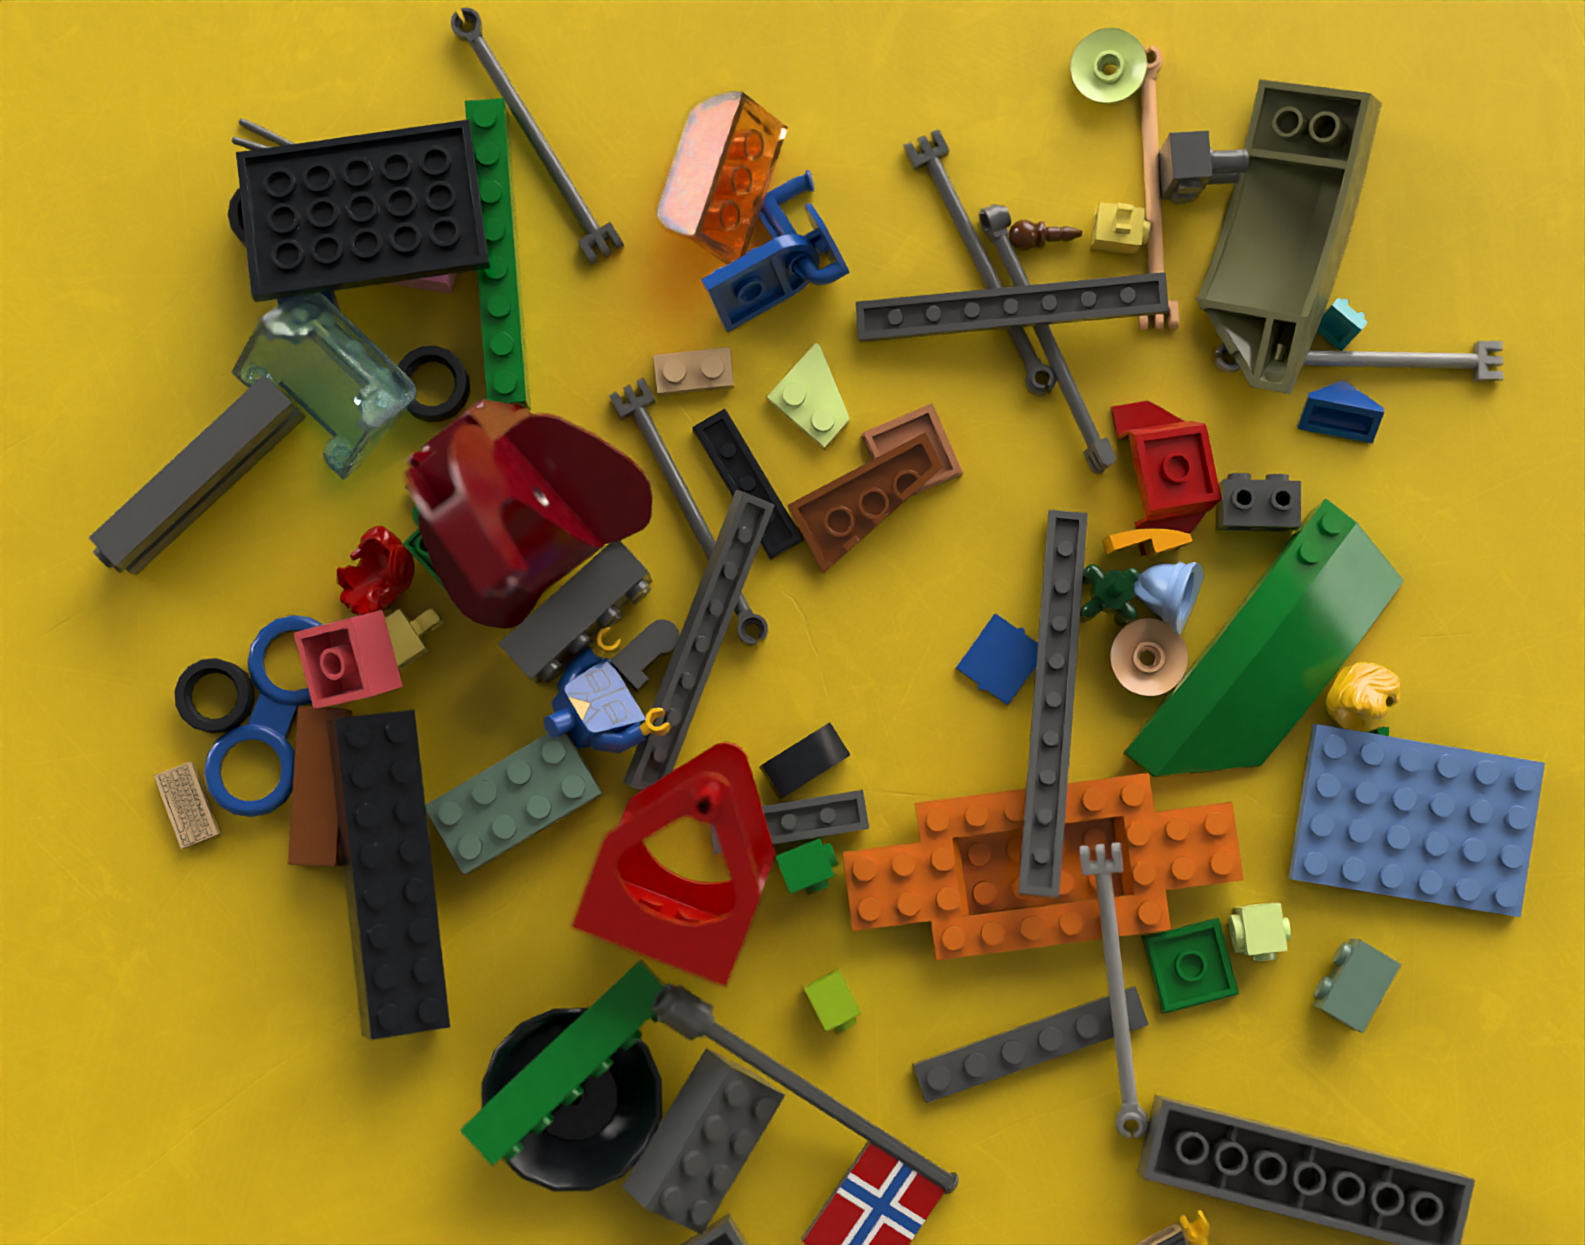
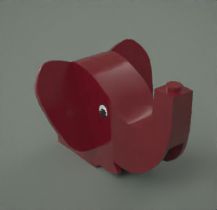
[404,399,653,629]

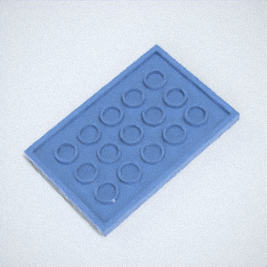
[1288,724,1545,917]

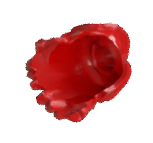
[336,526,415,616]

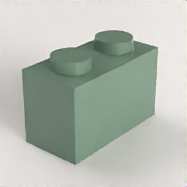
[1312,938,1401,1033]

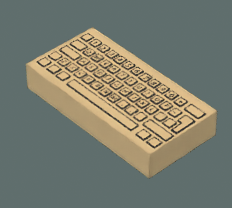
[154,761,221,849]

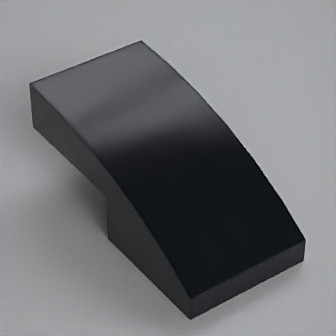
[759,722,850,800]

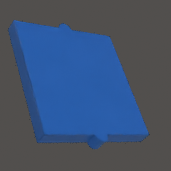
[956,613,1037,705]

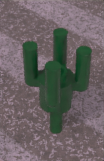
[1080,564,1139,626]

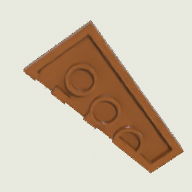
[787,432,943,573]

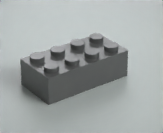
[499,540,653,684]
[622,1048,785,1234]

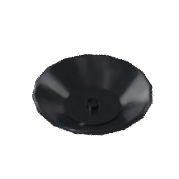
[481,1008,662,1192]

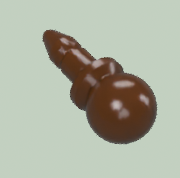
[1009,220,1082,250]

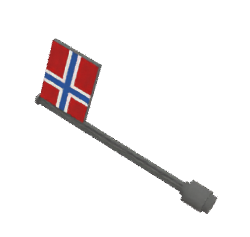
[651,983,959,1245]

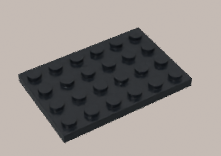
[236,119,490,302]

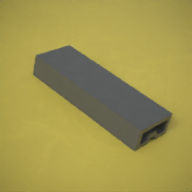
[88,374,306,575]

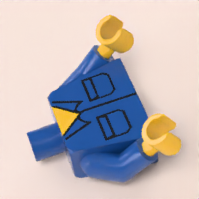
[544,627,671,753]

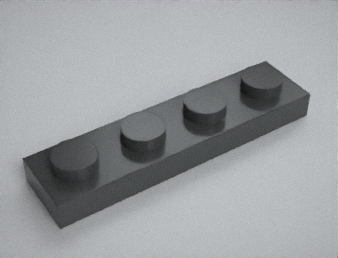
[710,790,869,854]

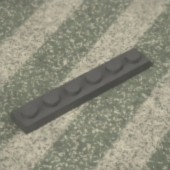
[913,986,1149,1103]

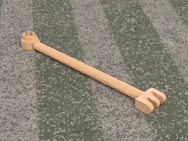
[1138,45,1179,330]

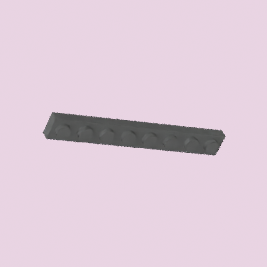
[856,272,1169,342]
[624,490,775,790]

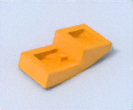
[1102,528,1192,558]

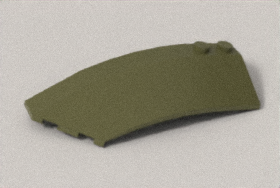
[1196,79,1382,394]

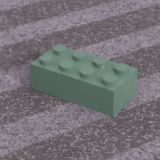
[426,733,604,875]

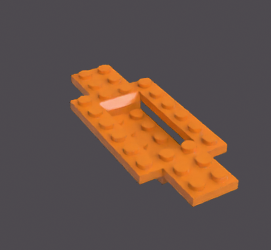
[842,773,1244,960]

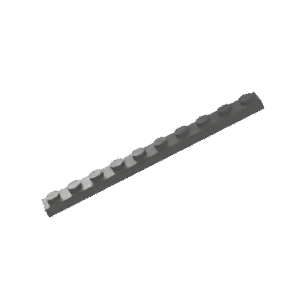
[1018,510,1088,899]

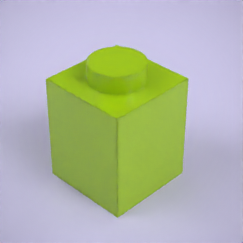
[804,969,861,1034]

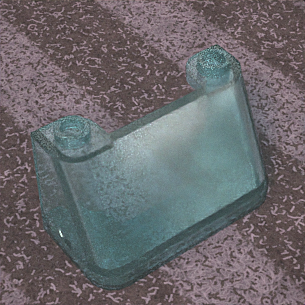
[231,293,417,480]

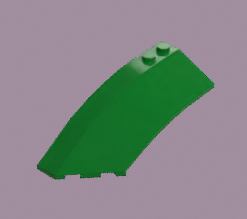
[1123,499,1404,777]

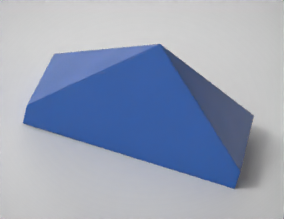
[1297,380,1384,444]

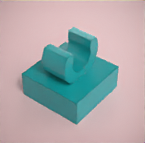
[1317,297,1368,351]

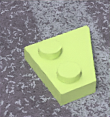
[767,343,850,450]

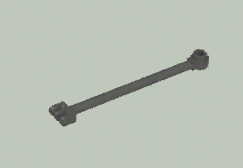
[451,7,624,265]
[903,129,1057,397]
[979,204,1116,474]
[609,378,768,646]

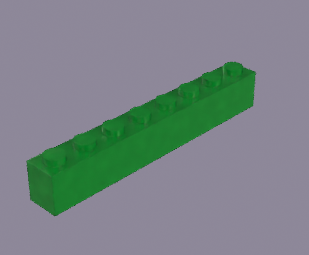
[465,98,531,410]

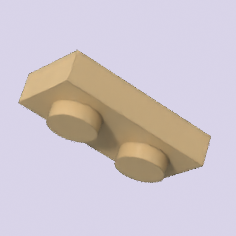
[653,347,734,396]

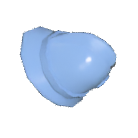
[1134,562,1204,635]

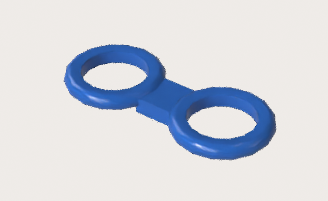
[204,615,323,817]

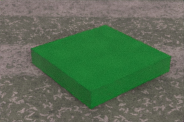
[1141,917,1239,1014]

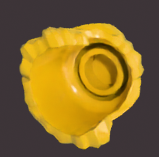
[1326,662,1400,732]

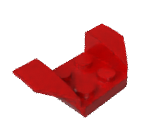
[1111,400,1222,556]

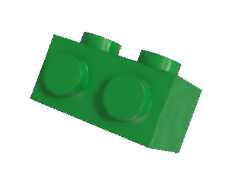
[775,838,839,895]

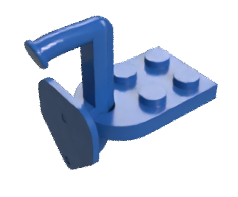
[701,170,850,333]

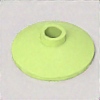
[1070,28,1147,104]

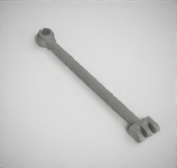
[1214,341,1503,382]
[1080,843,1148,1139]

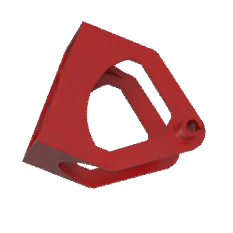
[571,742,775,987]

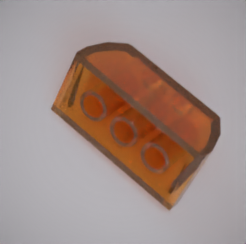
[656,91,788,265]

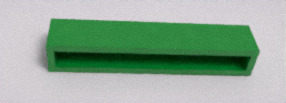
[460,959,665,1166]

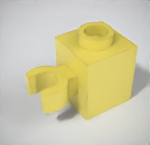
[1090,202,1150,255]
[383,608,444,672]

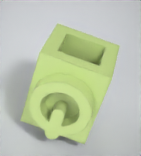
[1228,902,1291,962]

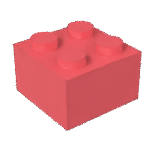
[294,610,403,709]

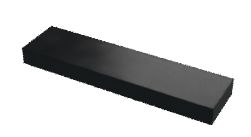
[692,408,804,561]

